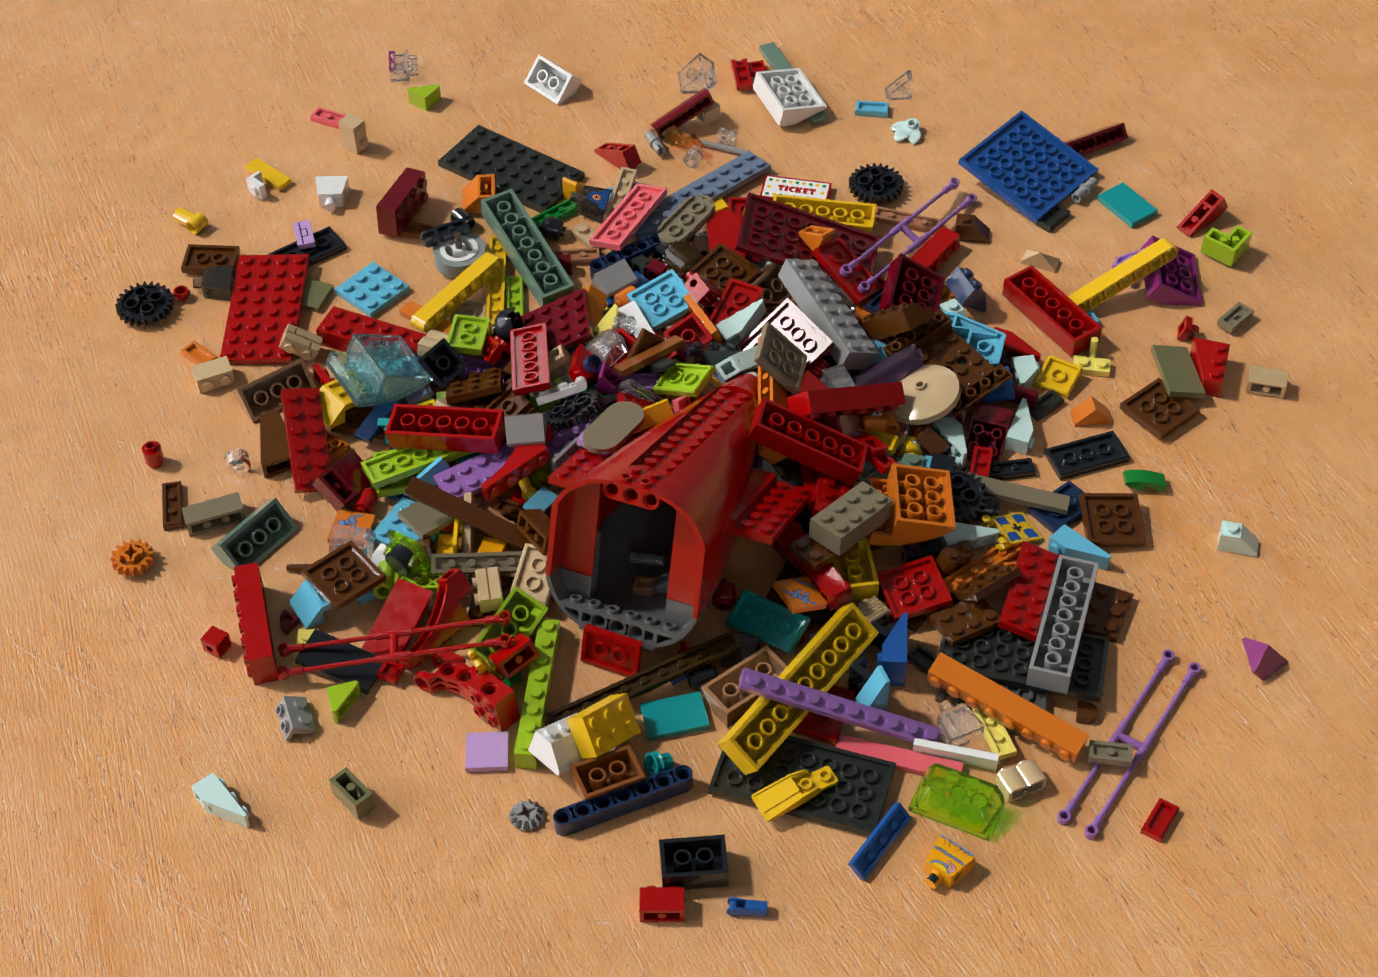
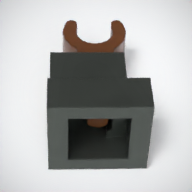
[631,252,661,278]

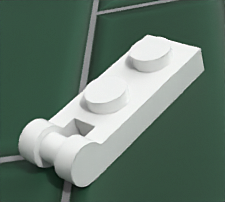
[536,376,587,406]

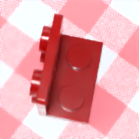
[481,335,511,365]

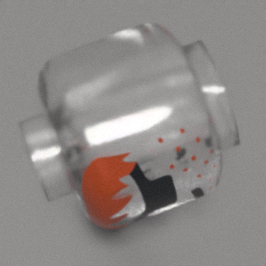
[225,448,251,476]

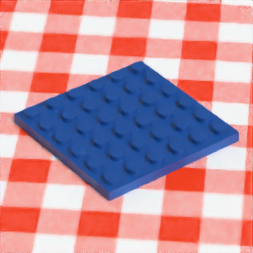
[958,110,1099,224]

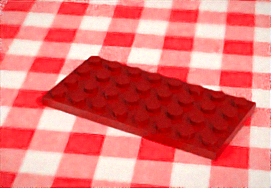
[220,254,310,365]

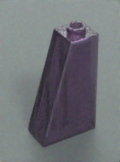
[855,344,925,386]

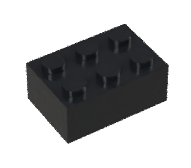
[659,834,729,890]

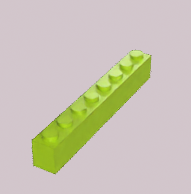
[514,619,561,769]

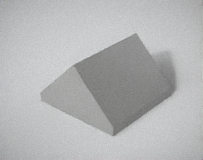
[591,259,638,297]
[504,412,548,447]

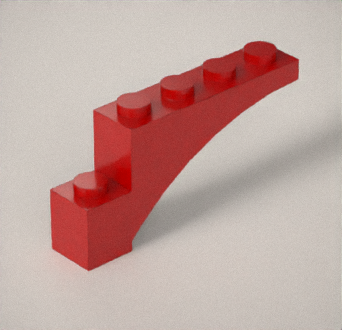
[480,423,553,502]
[398,569,473,669]

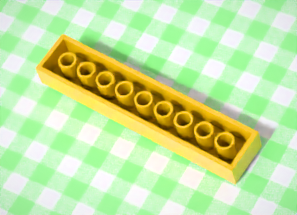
[717,602,879,775]

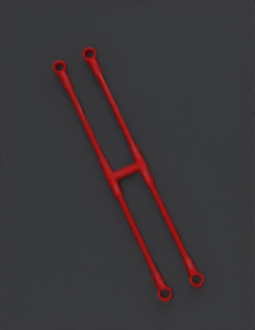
[276,611,512,680]

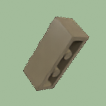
[181,492,246,537]

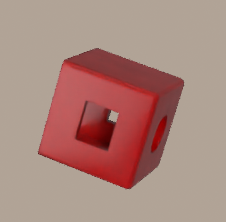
[200,626,232,659]

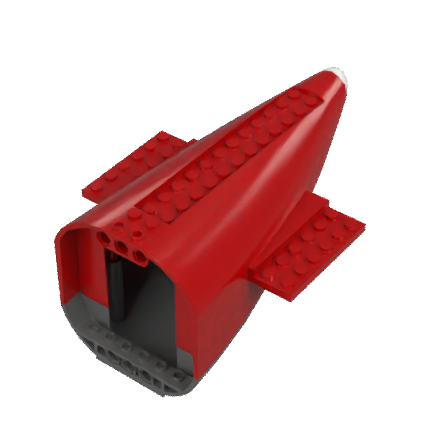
[546,371,813,651]

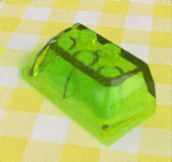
[908,763,1005,841]

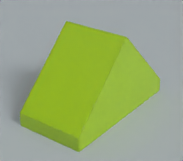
[407,84,441,111]
[326,681,361,724]

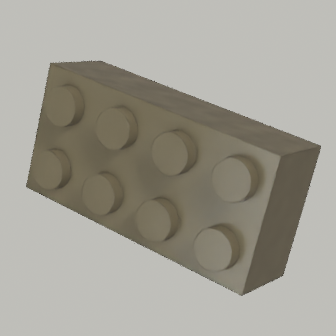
[809,481,893,556]

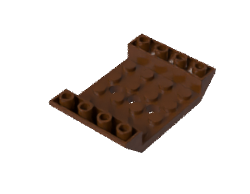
[883,309,1013,417]

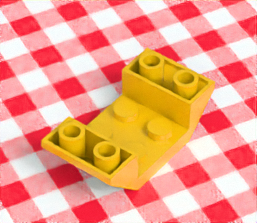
[319,372,384,429]

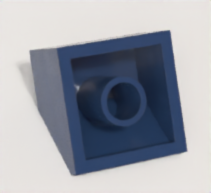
[945,266,987,313]

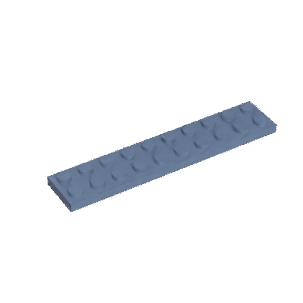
[632,151,771,241]

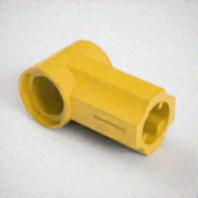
[173,207,209,235]

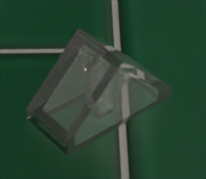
[885,70,913,100]

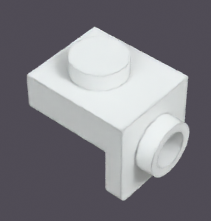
[246,171,267,200]

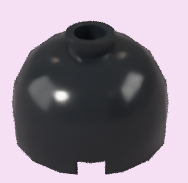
[492,307,523,344]

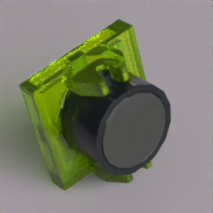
[383,530,431,577]

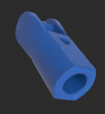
[726,897,768,917]

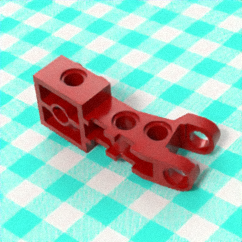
[413,652,521,732]

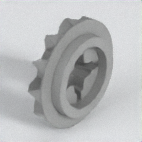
[509,799,544,831]

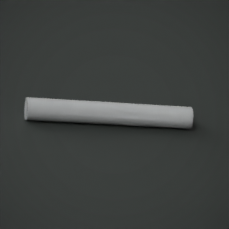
[700,140,749,155]

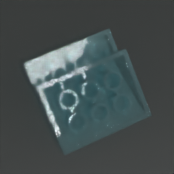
[326,334,433,407]

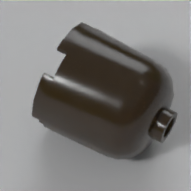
[662,238,704,282]

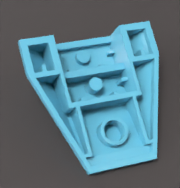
[943,311,1006,366]

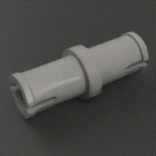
[644,129,667,156]
[1071,177,1098,203]

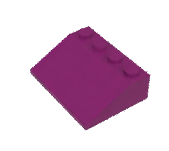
[1140,235,1203,306]

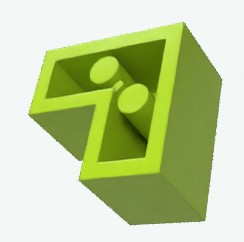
[1201,225,1252,267]

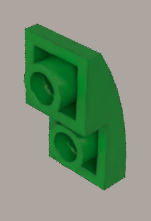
[1123,470,1166,492]

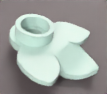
[891,118,921,145]

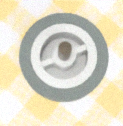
[433,231,486,278]

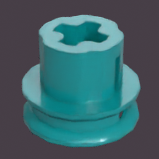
[644,751,674,777]

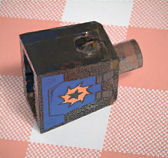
[569,185,611,223]

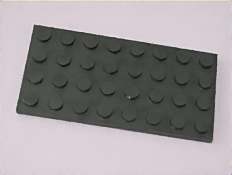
[438,125,585,213]
[938,627,1109,703]
[708,721,896,836]

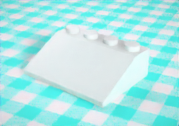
[753,68,827,126]

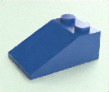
[876,613,907,687]

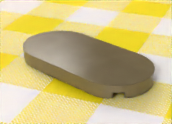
[658,194,715,247]
[583,401,644,454]

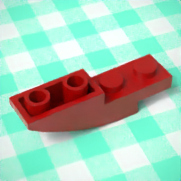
[854,431,898,474]

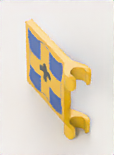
[979,512,1043,551]

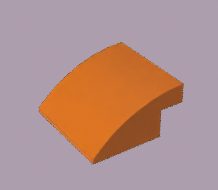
[867,463,956,546]

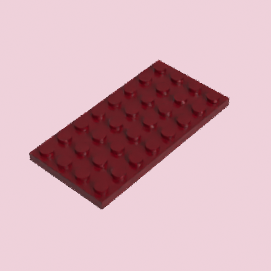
[735,192,880,284]

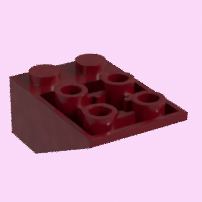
[965,402,1014,462]
[312,451,372,512]

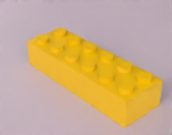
[773,194,877,234]

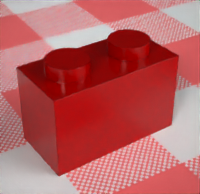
[488,633,540,679]
[639,886,685,922]

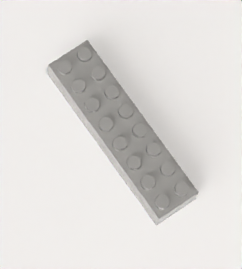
[778,258,879,370]
[1026,555,1099,694]

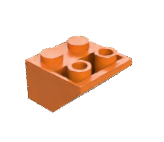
[462,174,496,214]

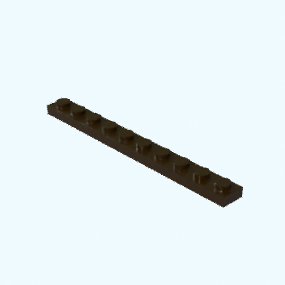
[545,630,742,725]

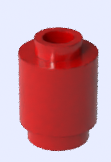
[142,441,164,469]
[353,488,378,514]

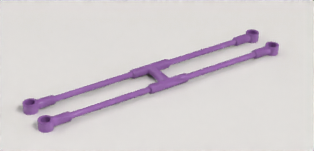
[839,178,977,294]
[1057,649,1201,840]

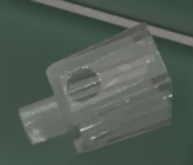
[937,700,985,747]

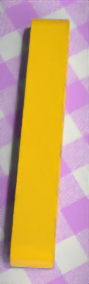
[1068,238,1178,312]
[410,252,504,334]

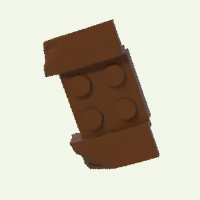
[473,378,539,441]

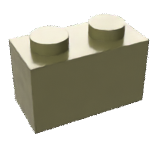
[329,767,376,820]

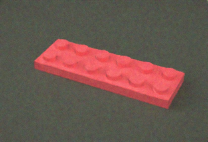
[589,183,668,251]

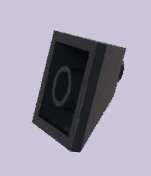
[417,338,468,389]

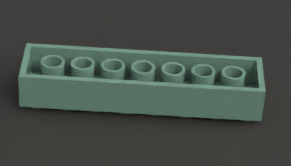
[481,189,575,307]

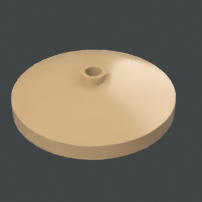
[890,365,961,425]

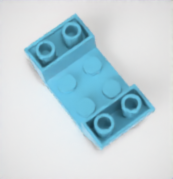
[289,580,377,629]

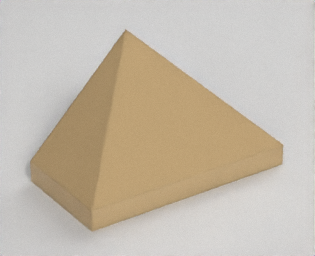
[1021,250,1060,273]

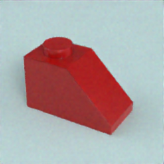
[568,344,600,385]

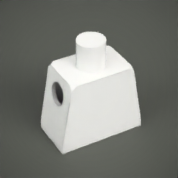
[316,176,350,211]

